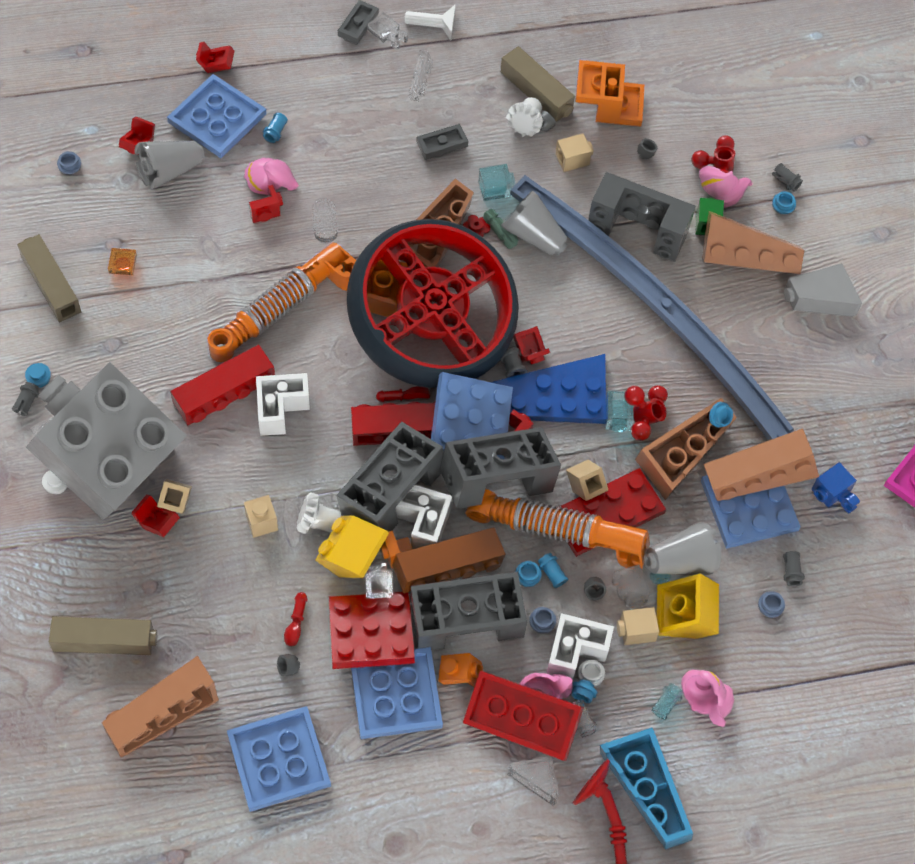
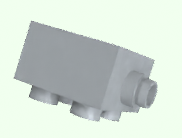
[26,362,187,520]

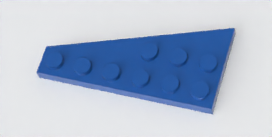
[491,354,606,424]

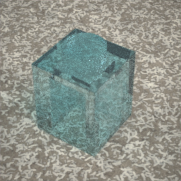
[478,164,515,201]
[605,391,634,432]

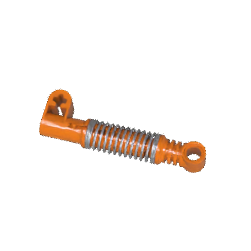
[208,242,356,362]
[465,489,650,570]

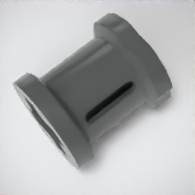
[500,348,528,378]

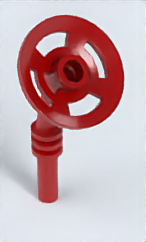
[573,759,627,864]

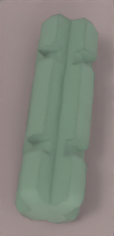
[483,208,518,249]

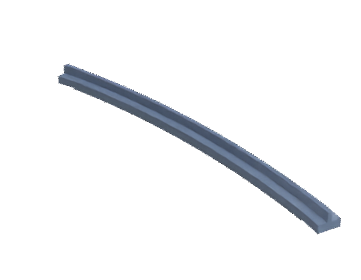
[510,175,794,441]

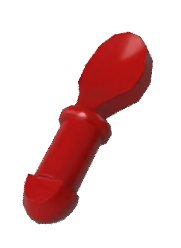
[284,592,308,647]

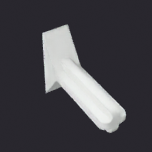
[405,4,456,40]

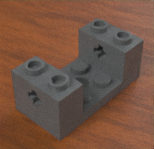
[588,172,696,261]
[336,422,444,532]
[440,427,561,509]
[410,572,527,650]

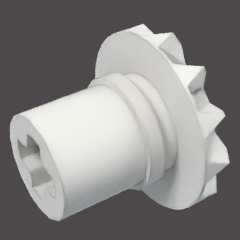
[506,97,543,137]
[297,493,341,534]

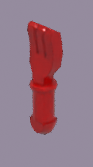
[376,386,430,402]

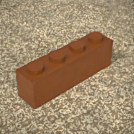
[392,527,506,593]

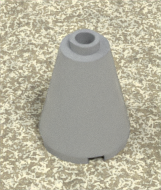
[135,141,204,190]
[501,190,568,256]
[644,522,721,575]

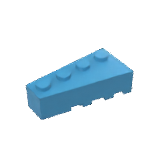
[600,727,693,850]

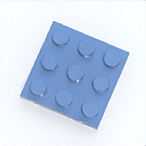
[167,74,267,158]
[431,372,513,460]
[701,475,801,549]
[351,647,443,740]
[227,706,331,812]

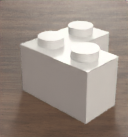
[256,373,310,436]
[395,485,452,549]
[546,613,614,679]

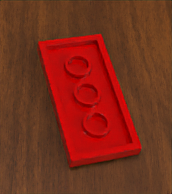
[557,468,666,557]
[463,671,584,761]

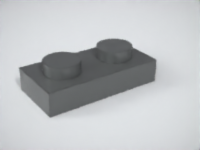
[337,0,379,45]
[416,124,469,160]

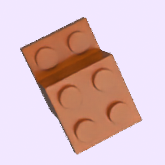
[575,60,645,127]

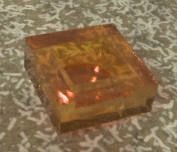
[108,248,137,275]

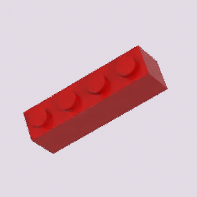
[170,344,275,426]
[351,401,436,446]

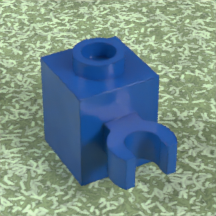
[812,462,860,513]

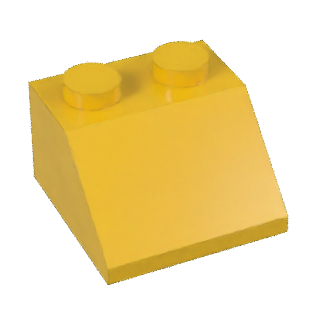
[315,515,389,578]
[656,574,719,639]

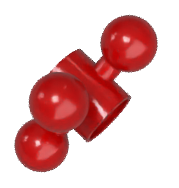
[691,135,735,173]
[624,385,668,441]

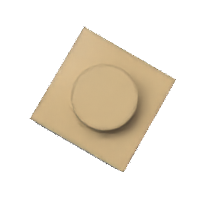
[555,133,593,172]
[566,460,608,501]
[157,479,192,514]
[244,495,278,538]
[617,607,659,645]

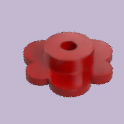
[463,215,490,237]

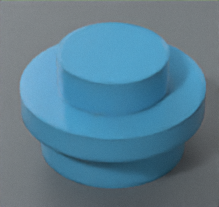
[772,191,796,214]
[25,363,51,388]
[709,402,733,428]
[515,561,542,587]
[571,679,598,703]

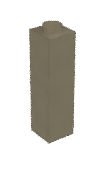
[500,46,575,122]
[17,234,81,323]
[48,616,158,655]

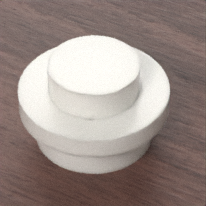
[42,470,67,494]
[578,660,605,687]

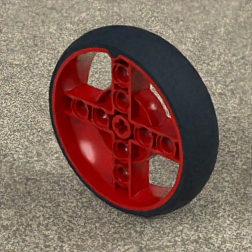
[347,219,519,388]

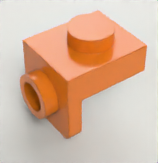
[380,531,413,569]
[438,653,483,687]

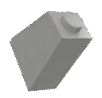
[784,263,862,317]

